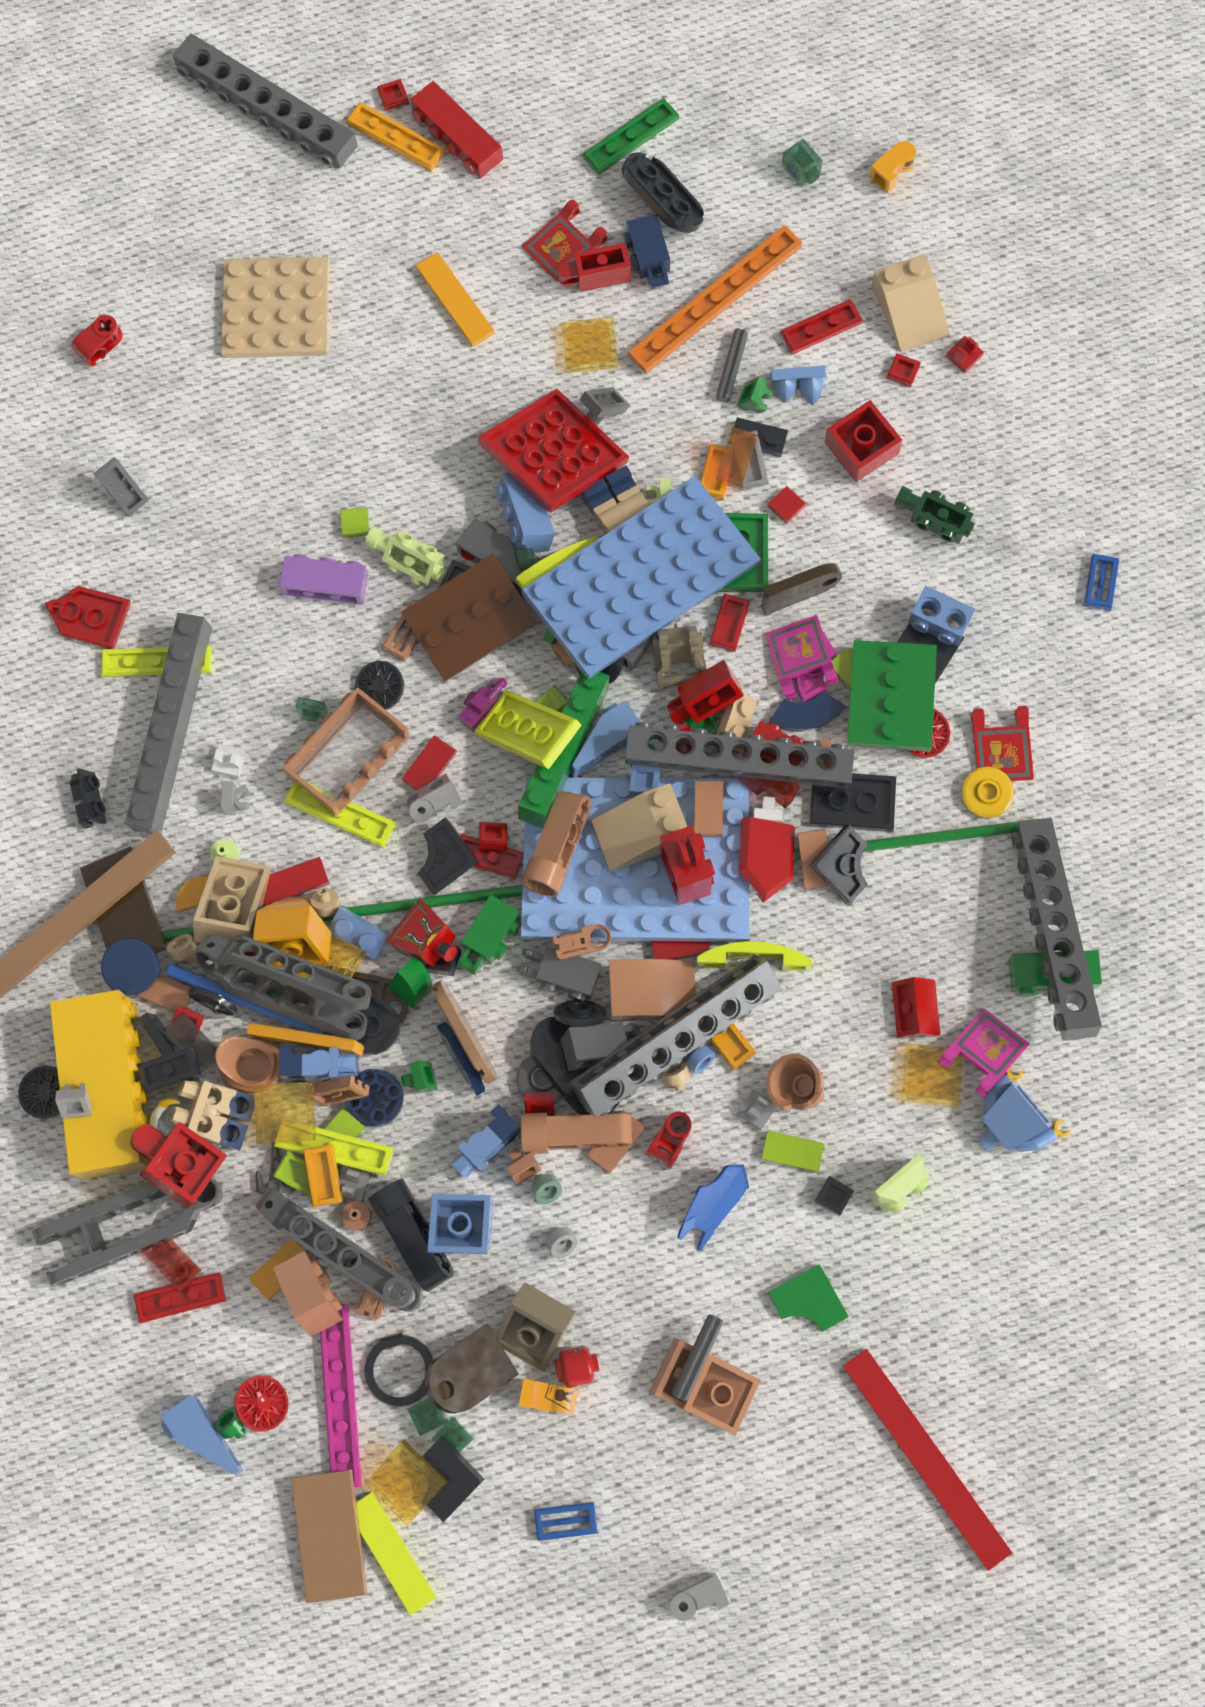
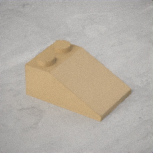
[872,254,950,352]
[591,783,687,872]
[193,856,271,942]

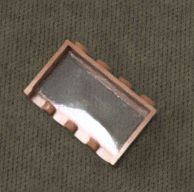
[283,687,410,817]

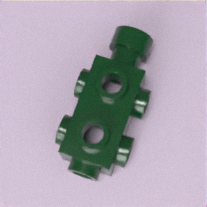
[893,486,975,544]

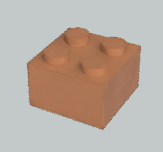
[273,1251,343,1337]

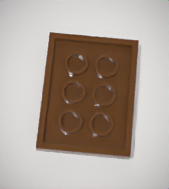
[401,553,538,682]

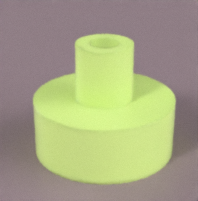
[210,839,239,862]

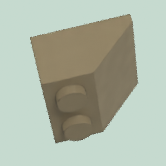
[496,1282,576,1372]

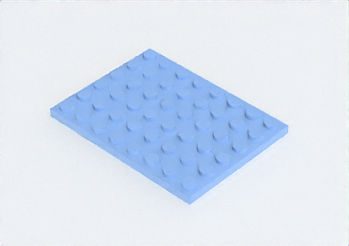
[521,777,749,942]

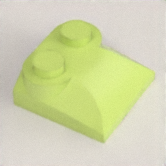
[869,1153,929,1214]

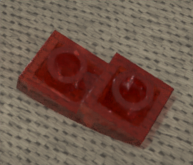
[737,777,801,808]
[141,1238,202,1292]

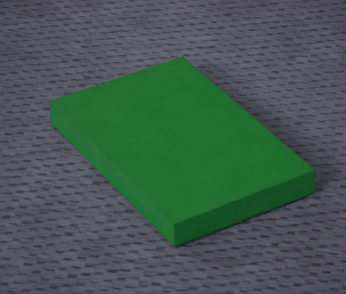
[718,513,768,592]

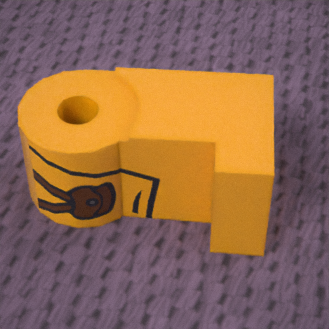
[869,141,916,194]
[519,1378,578,1414]

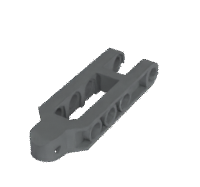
[193,934,371,1041]
[32,1178,223,1287]
[255,1188,423,1312]

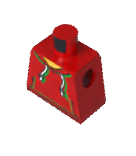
[386,898,457,966]

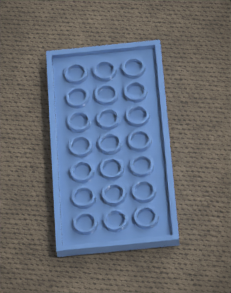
[521,476,761,680]

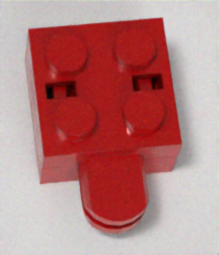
[660,825,715,905]
[130,1122,228,1209]

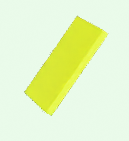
[474,690,581,769]

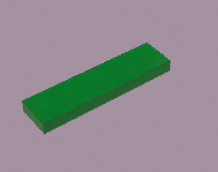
[583,97,679,176]

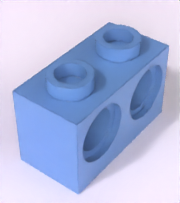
[908,585,975,646]

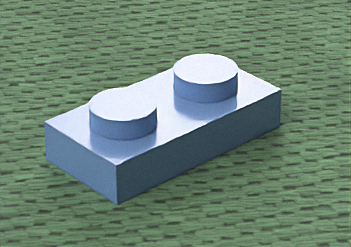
[328,906,390,960]

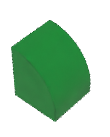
[388,956,432,1009]

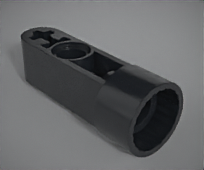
[368,1178,454,1292]

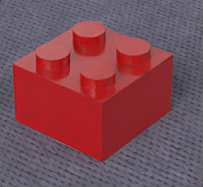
[824,400,903,482]

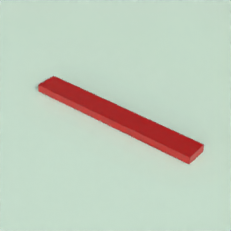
[842,1349,1012,1571]

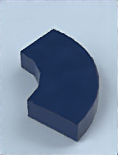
[769,691,846,732]
[436,1022,485,1096]

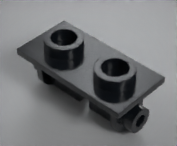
[69,768,106,829]

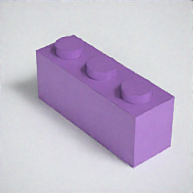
[279,554,368,605]

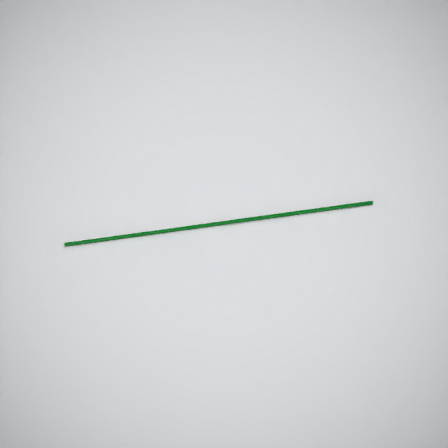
[162,819,1035,942]

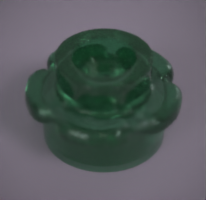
[514,544,535,571]

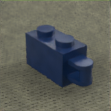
[623,214,670,289]

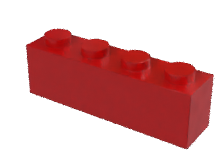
[410,80,503,179]

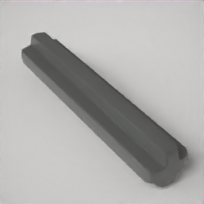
[716,328,748,402]
[672,1314,723,1401]

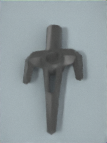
[255,1131,296,1195]

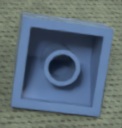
[428,1193,494,1255]

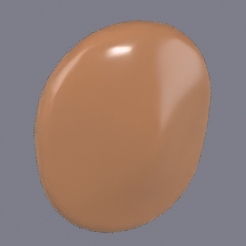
[215,1036,280,1094]

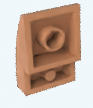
[609,959,696,1021]
[649,1337,761,1435]

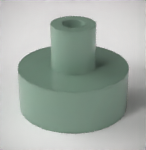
[531,1174,562,1204]

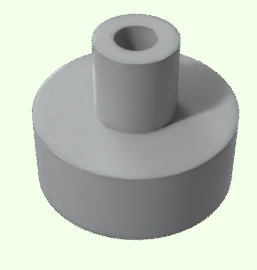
[546,1227,577,1258]

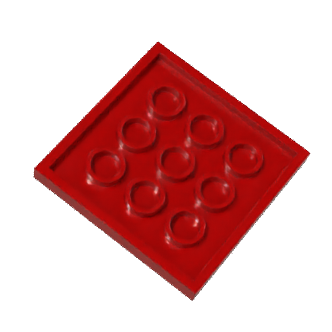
[478,388,629,513]

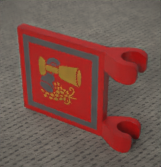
[522,199,608,282]
[971,705,1034,781]

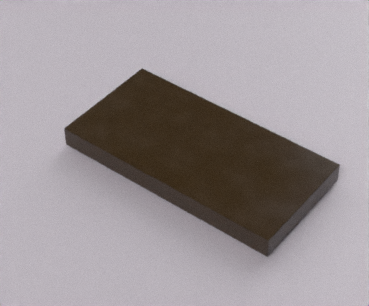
[80,846,167,953]

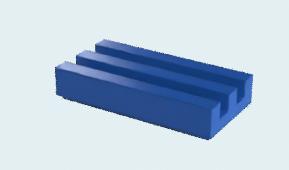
[1083,554,1120,611]
[534,1502,598,1541]

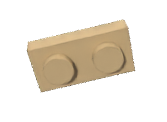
[716,693,757,752]

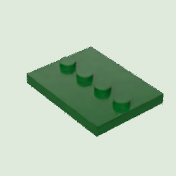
[847,640,937,752]

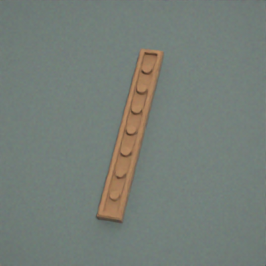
[0,830,176,998]

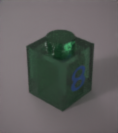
[781,139,823,187]

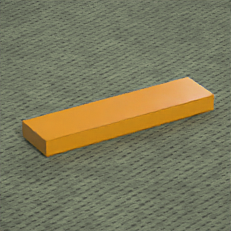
[346,102,446,172]
[416,252,495,347]
[246,1023,364,1056]

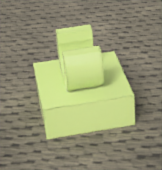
[646,478,671,505]

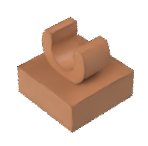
[507,1147,542,1186]

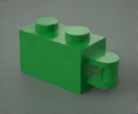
[458,894,521,976]

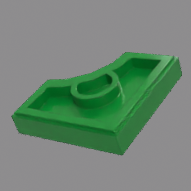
[768,1264,849,1332]

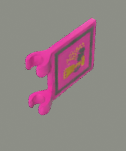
[765,615,839,700]
[939,1008,1030,1097]

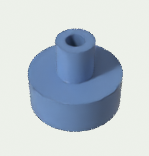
[687,1045,715,1074]

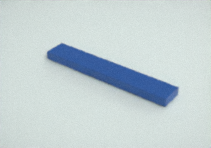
[166,964,329,1035]

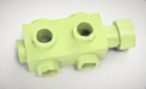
[365,527,445,586]

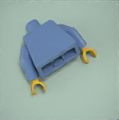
[978,1063,1070,1152]

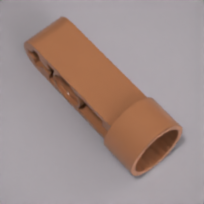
[521,791,591,897]
[521,1113,632,1155]

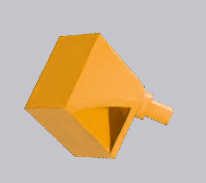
[253,898,331,967]

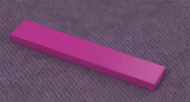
[320,1304,362,1488]

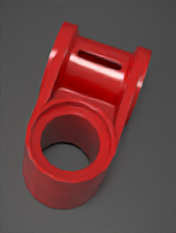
[71,314,123,367]
[645,1111,692,1170]

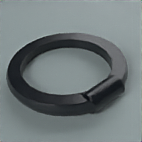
[364,1333,434,1407]

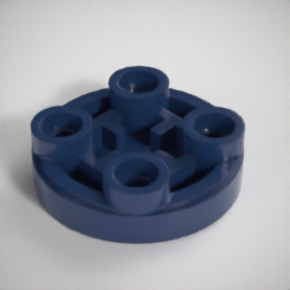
[101,938,161,996]
[345,1069,404,1127]

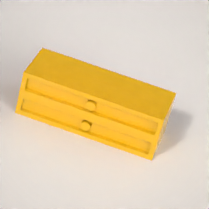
[50,990,151,1180]

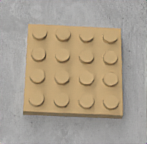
[221,257,329,358]

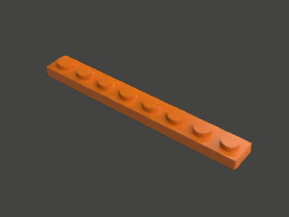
[628,225,802,374]

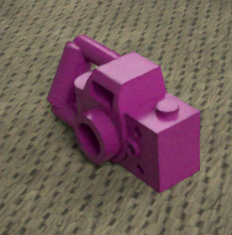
[458,677,507,732]

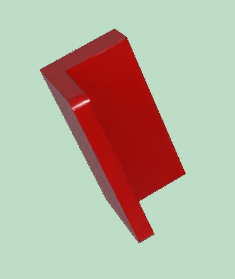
[892,977,941,1039]

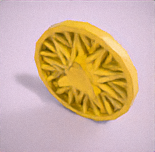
[961,767,1014,819]

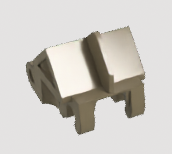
[652,623,707,691]

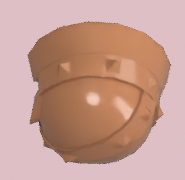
[766,1053,824,1111]

